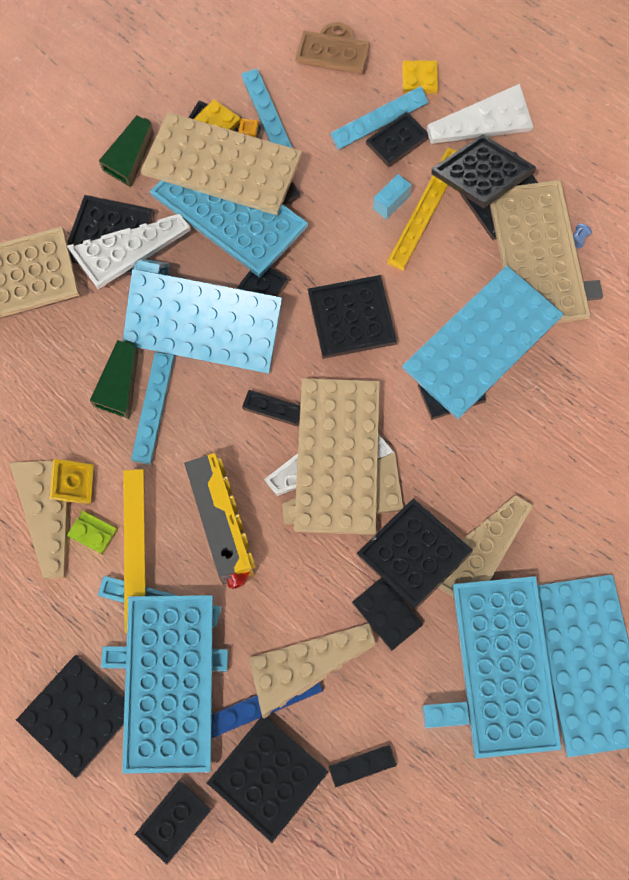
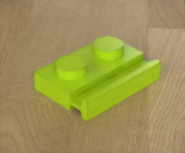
[67,511,117,555]

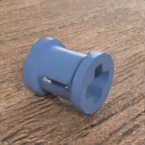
[573,223,592,248]

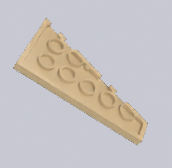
[282,452,403,525]
[10,460,69,579]
[438,495,533,598]
[249,624,375,719]

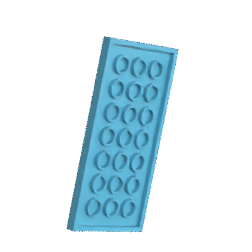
[150,181,308,277]
[402,266,564,420]
[122,269,283,373]
[537,575,629,757]
[452,576,561,759]
[122,595,213,774]

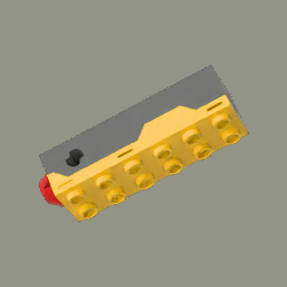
[184,453,256,589]

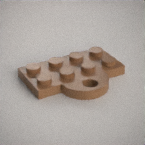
[296,22,370,74]

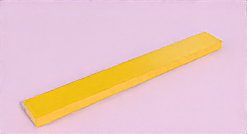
[387,147,457,271]
[123,469,146,633]

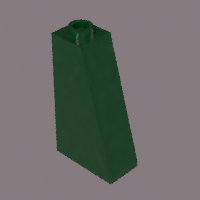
[99,115,154,187]
[89,340,138,419]

